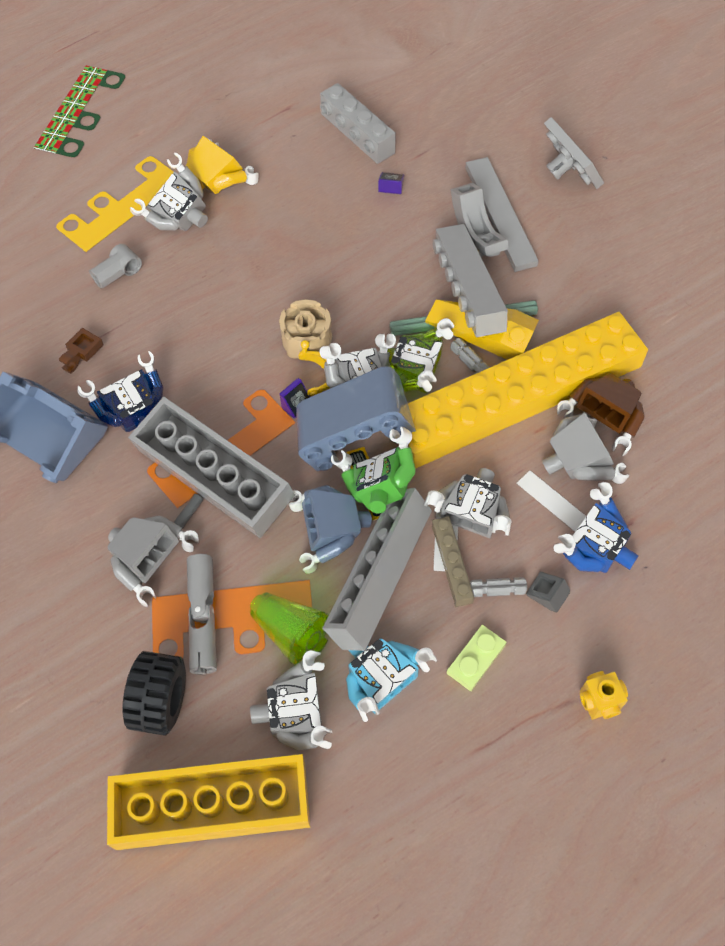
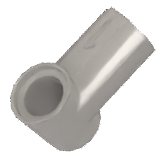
[89,244,142,288]

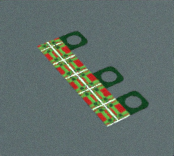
[34,65,125,157]

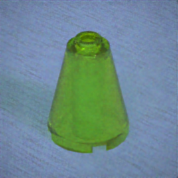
[250,592,329,665]

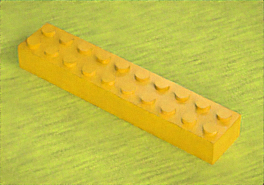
[397,312,648,469]

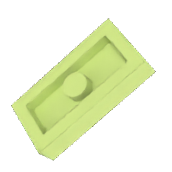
[447,625,507,691]

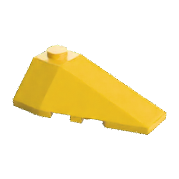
[425,299,539,360]

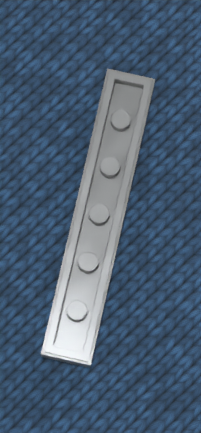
[465,157,538,272]

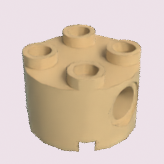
[279,299,332,359]

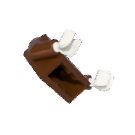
[557,374,644,456]

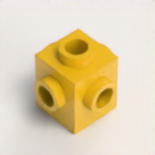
[580,671,628,720]

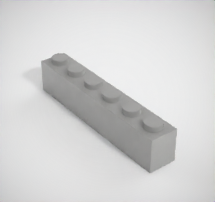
[433,224,508,337]
[323,488,432,651]

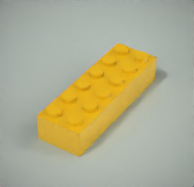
[107,754,310,850]

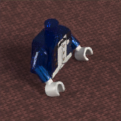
[78,351,164,432]

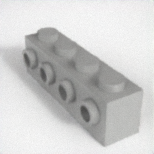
[320,83,396,164]

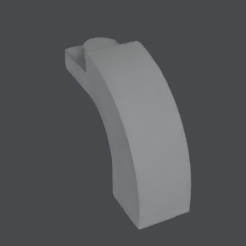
[450,183,509,257]

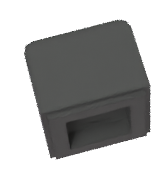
[526,571,570,613]

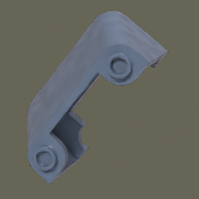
[0,371,109,483]

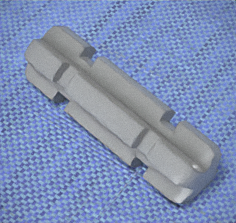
[450,338,490,374]
[470,577,527,597]

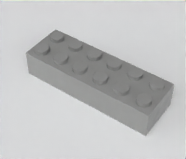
[128,397,295,538]

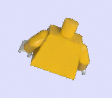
[185,136,259,194]

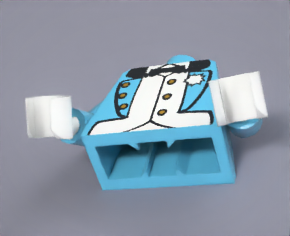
[346,638,437,722]

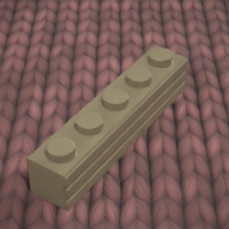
[432,516,474,608]

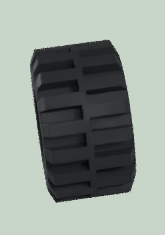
[122,651,186,736]

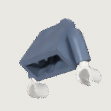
[289,485,372,574]

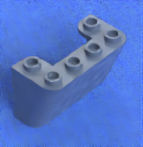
[296,367,416,471]

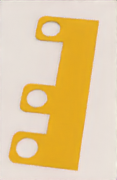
[56,156,173,252]

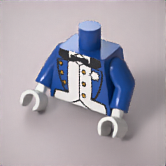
[554,482,639,573]

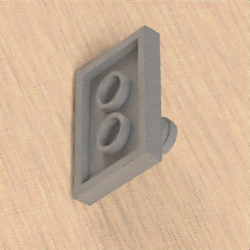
[544,117,604,189]

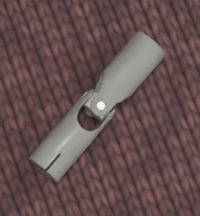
[187,554,217,675]

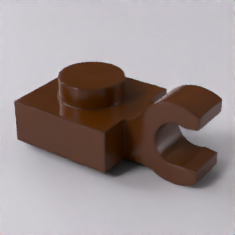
[59,328,104,374]

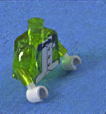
[387,318,454,394]

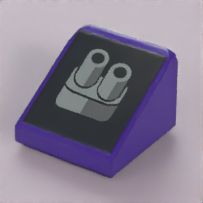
[378,172,404,194]
[279,378,310,418]

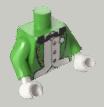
[331,427,416,513]

